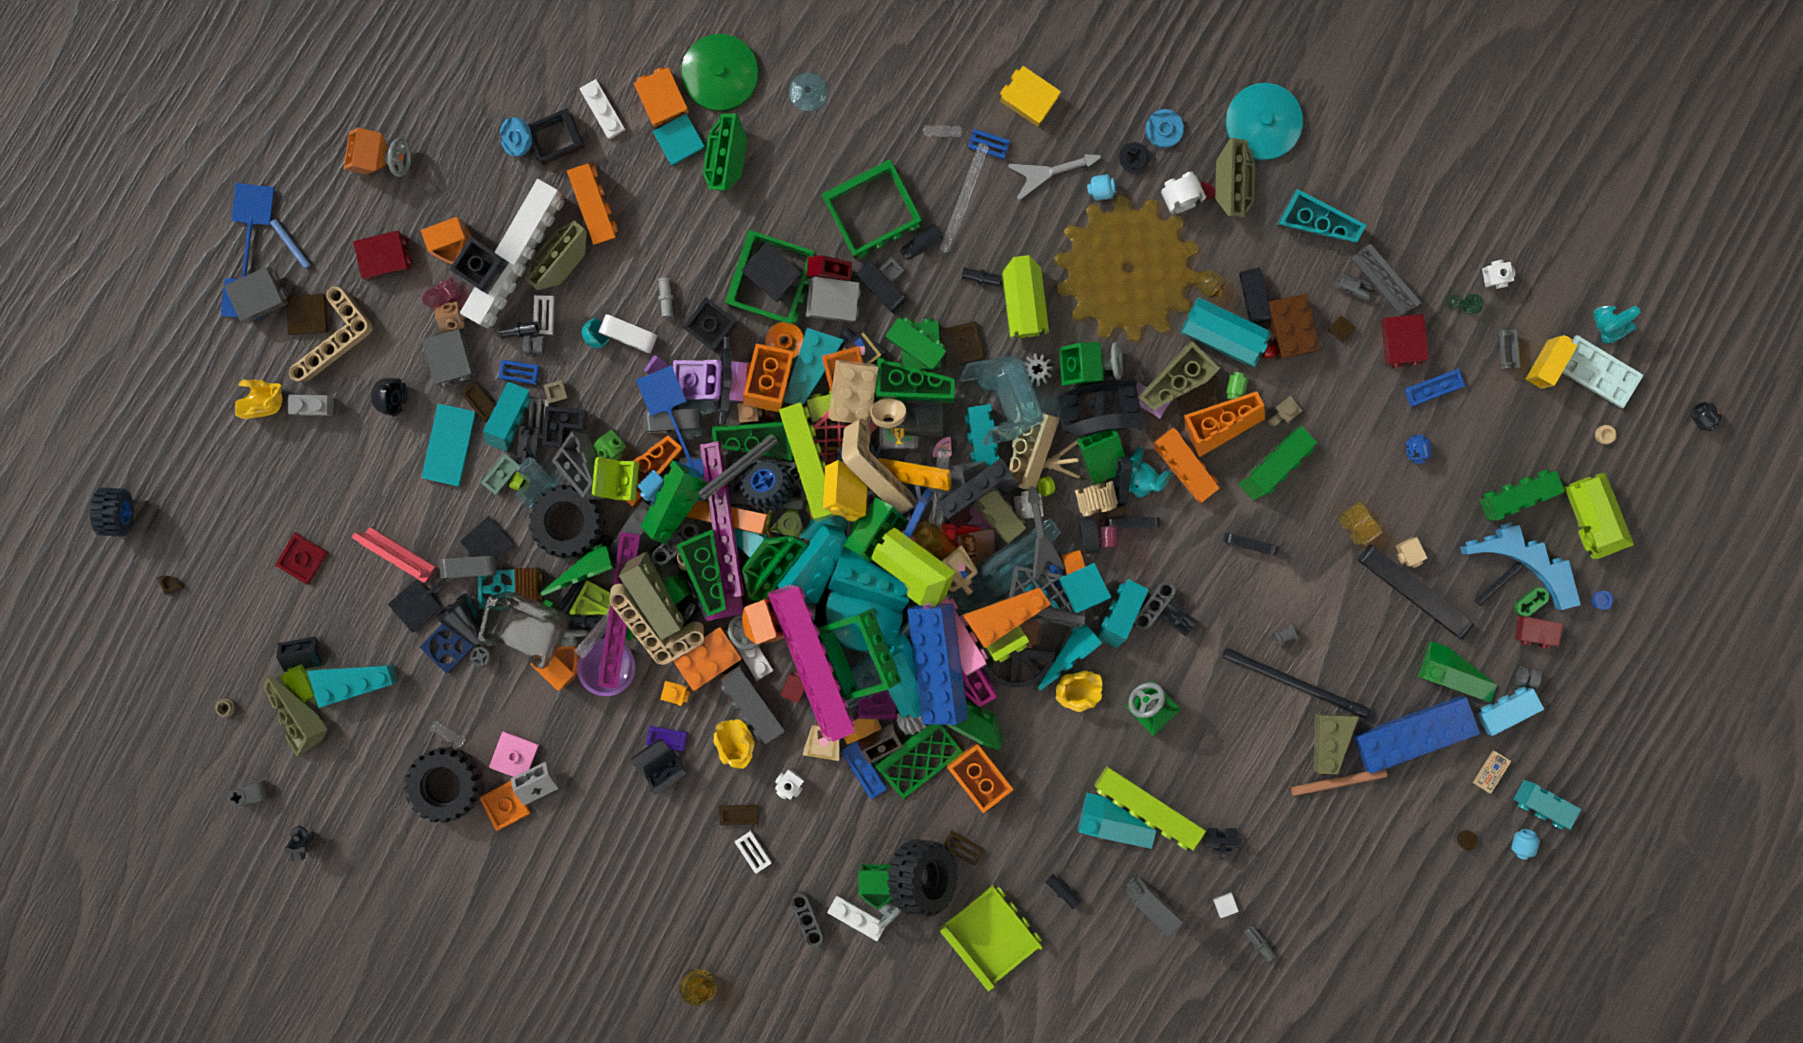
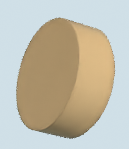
[1595,425,1616,445]

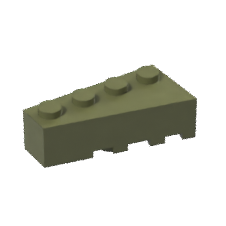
[619,551,684,640]

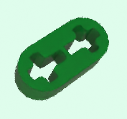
[1514,587,1549,617]

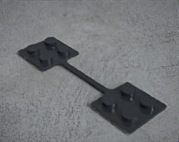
[388,516,514,633]

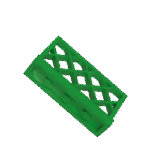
[874,724,963,799]

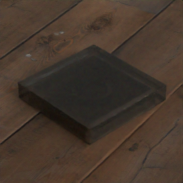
[904,400,943,437]

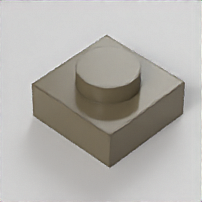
[544,380,569,404]

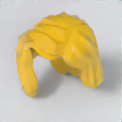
[235,379,283,419]
[1056,671,1103,712]
[713,719,754,769]

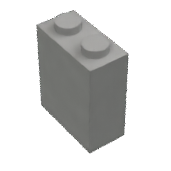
[806,277,861,322]

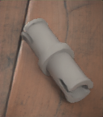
[658,278,674,318]

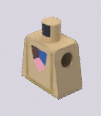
[941,546,977,595]
[803,724,840,761]

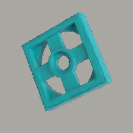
[478,570,518,609]

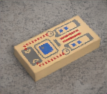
[1473,751,1511,794]

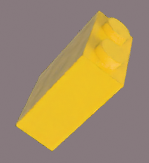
[1000,66,1061,127]
[1525,335,1578,389]
[823,460,867,521]

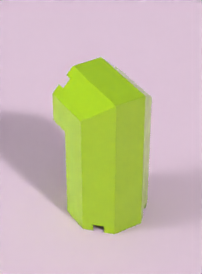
[1001,255,1049,338]
[1564,473,1634,559]
[871,528,956,607]

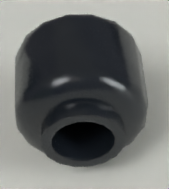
[1691,402,1722,431]

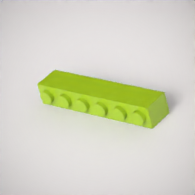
[779,402,837,522]
[1095,766,1206,851]

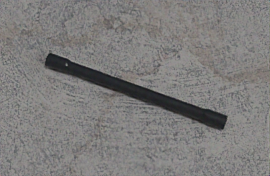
[1223,648,1369,718]

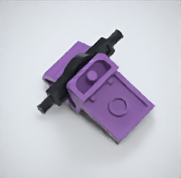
[673,337,751,425]

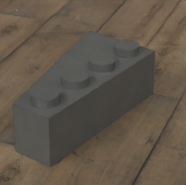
[720,661,785,744]

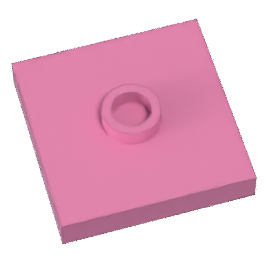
[489,731,539,777]

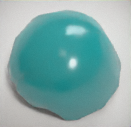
[582,318,610,349]

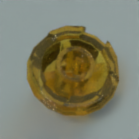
[679,968,717,1007]

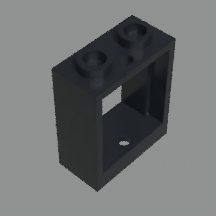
[528,108,585,165]

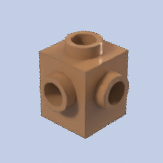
[435,302,466,333]

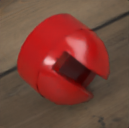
[1262,343,1277,359]

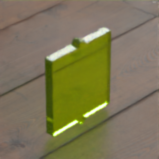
[280,664,314,703]

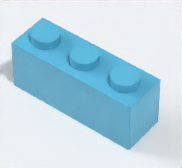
[1476,686,1544,736]

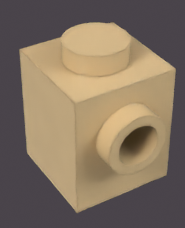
[1395,537,1427,568]

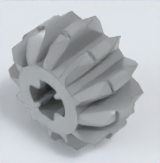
[1020,353,1053,386]
[896,713,927,735]

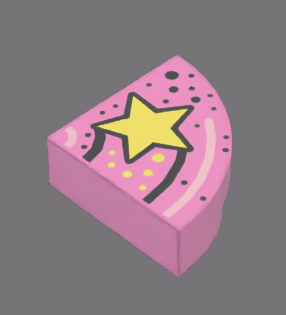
[933,437,952,457]

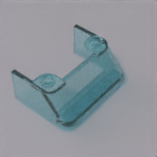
[959,356,1043,445]

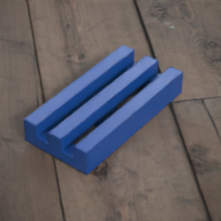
[968,129,1010,160]
[498,359,540,385]

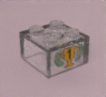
[879,420,919,450]

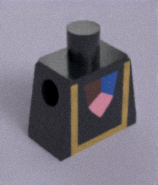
[841,328,885,364]

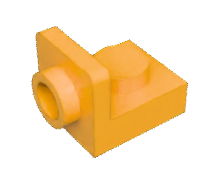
[660,681,690,706]

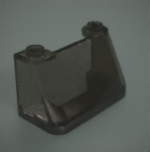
[478,591,571,669]

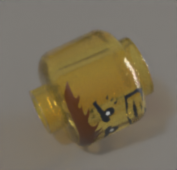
[1196,270,1225,298]

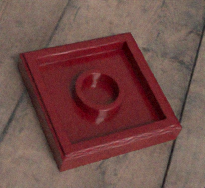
[275,532,329,585]

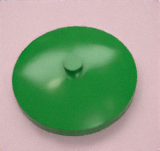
[682,34,759,112]

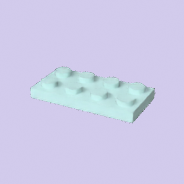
[1562,335,1643,408]

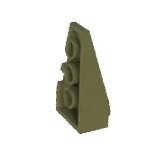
[1139,341,1220,410]
[263,676,327,757]

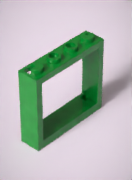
[822,159,922,259]
[725,230,815,324]
[817,609,902,701]

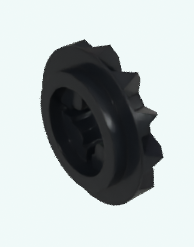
[1119,142,1150,173]

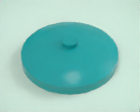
[1225,83,1303,161]
[825,590,903,652]

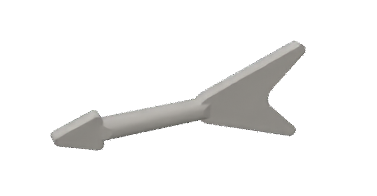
[1008,154,1101,200]

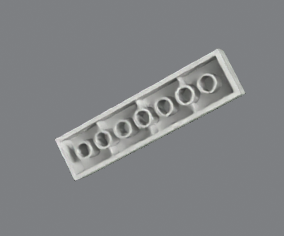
[460,179,564,329]

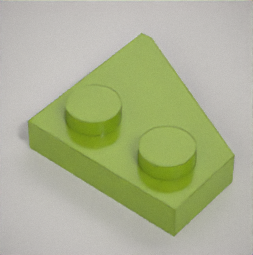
[569,580,610,615]

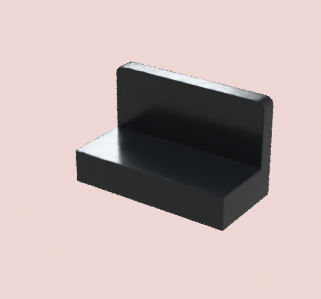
[276,637,322,672]

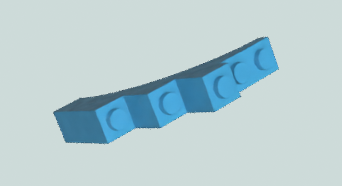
[1460,522,1581,610]

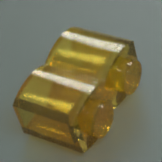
[1339,501,1383,546]

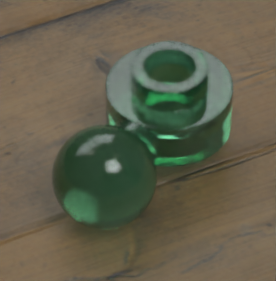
[1447,294,1483,314]

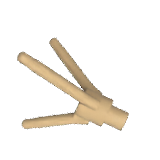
[1043,436,1084,479]

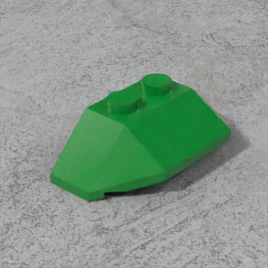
[702,114,747,191]
[741,536,808,602]
[945,699,1004,750]

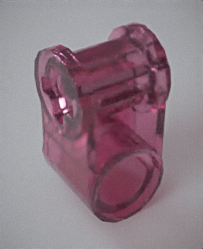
[422,278,462,310]
[1098,526,1118,548]

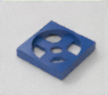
[904,489,933,537]

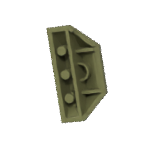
[1215,138,1255,218]
[525,220,587,290]

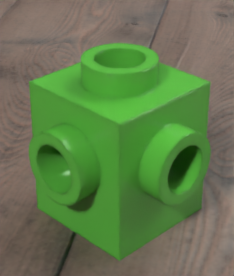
[593,430,627,461]

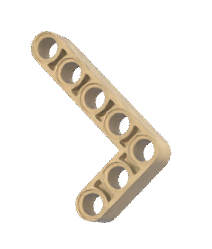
[289,287,372,383]
[842,418,917,515]
[610,584,704,665]

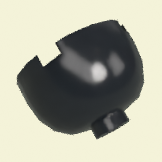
[370,377,408,416]

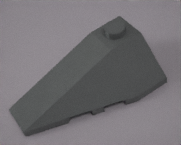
[609,500,660,573]

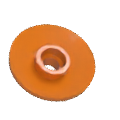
[766,322,804,358]

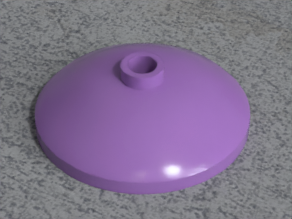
[577,638,635,696]

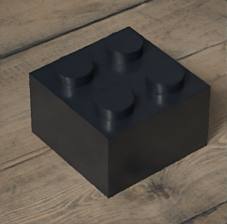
[449,237,509,295]
[682,297,738,353]

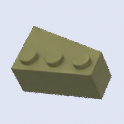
[1314,713,1359,774]

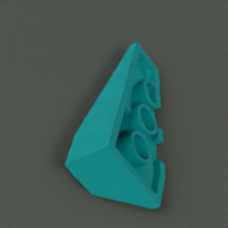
[1037,624,1102,691]
[1077,792,1156,849]

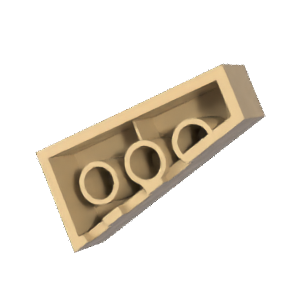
[1009,404,1060,490]

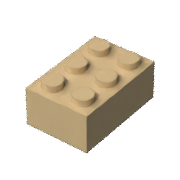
[828,360,878,425]

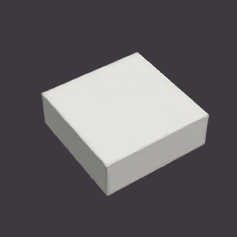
[1213,893,1239,918]

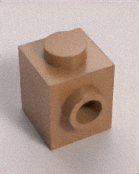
[737,403,763,424]

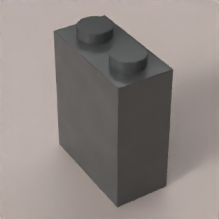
[224,267,288,323]
[422,329,475,388]

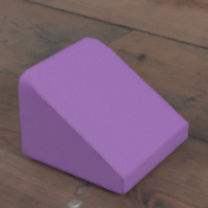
[644,355,668,374]

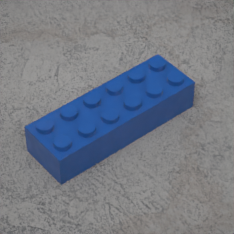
[908,604,968,725]
[1352,696,1480,774]

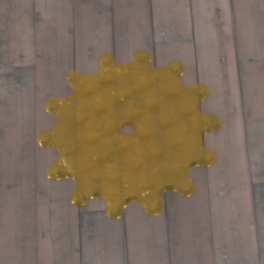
[1054,195,1201,342]

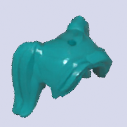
[1593,306,1641,344]
[1129,446,1174,498]

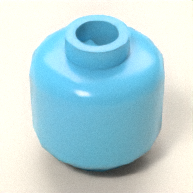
[1087,174,1116,201]
[1512,829,1540,859]

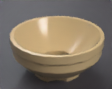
[870,398,906,429]

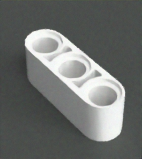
[599,314,657,354]

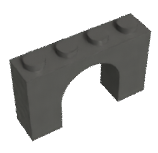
[1126,876,1183,937]

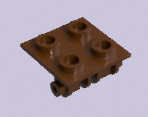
[957,528,995,569]

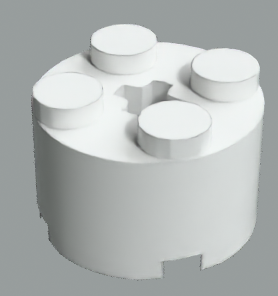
[1161,171,1206,214]

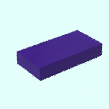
[646,725,688,752]

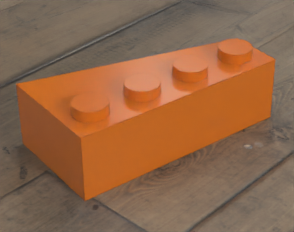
[567,162,618,245]
[1184,391,1265,457]
[962,588,1051,648]

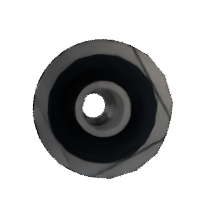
[436,593,489,647]

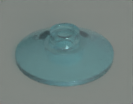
[789,73,827,111]

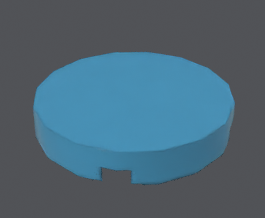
[1145,109,1184,148]
[500,117,532,156]

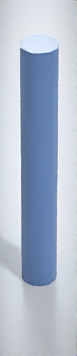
[270,219,311,269]

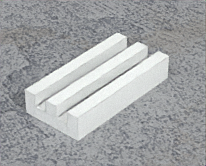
[533,295,555,335]
[735,830,772,874]

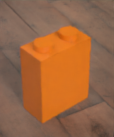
[634,67,689,129]

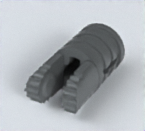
[1336,272,1374,301]

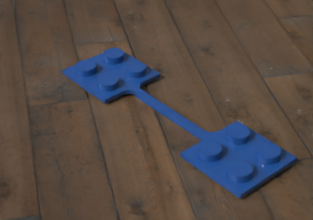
[220,183,274,320]
[636,365,705,501]

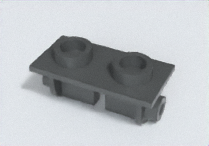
[1499,329,1521,370]

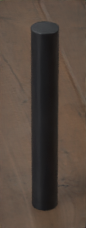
[1474,562,1523,606]

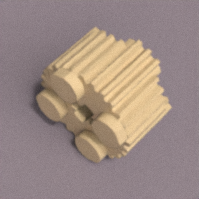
[1075,481,1118,516]

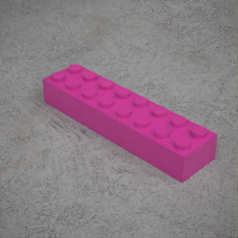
[768,585,855,742]

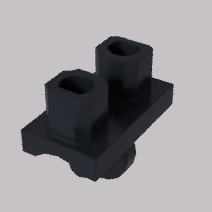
[1159,601,1198,637]
[285,826,315,861]
[1203,828,1241,860]

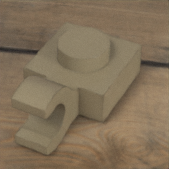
[1267,396,1302,427]

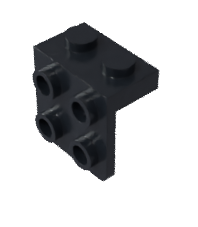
[631,739,687,795]

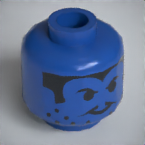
[1405,435,1432,464]

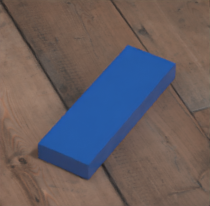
[1404,369,1465,407]
[840,741,887,799]

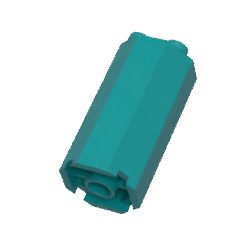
[1180,297,1271,367]
[869,631,921,718]

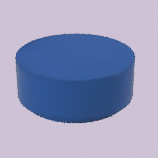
[1592,591,1613,610]

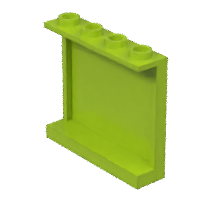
[940,885,1042,992]

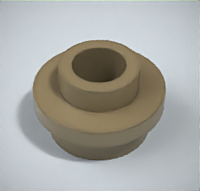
[215,698,235,718]

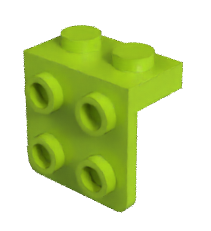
[592,457,639,501]
[987,626,1029,662]

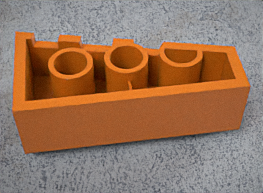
[1151,427,1219,503]
[626,435,685,508]

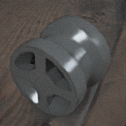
[470,646,493,666]

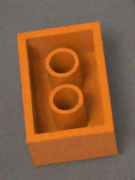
[743,343,794,412]
[673,626,743,691]
[947,742,1014,813]

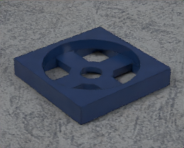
[420,624,474,674]

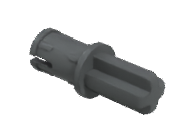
[1244,926,1276,962]

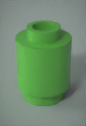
[1226,372,1249,400]

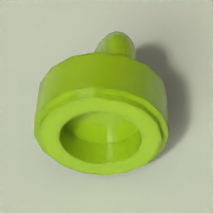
[509,470,530,492]
[1036,476,1055,496]

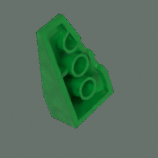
[541,544,616,596]
[1418,641,1497,703]

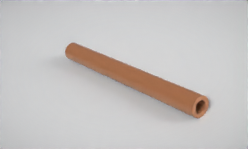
[1291,769,1387,796]

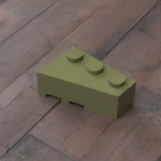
[974,490,1026,545]

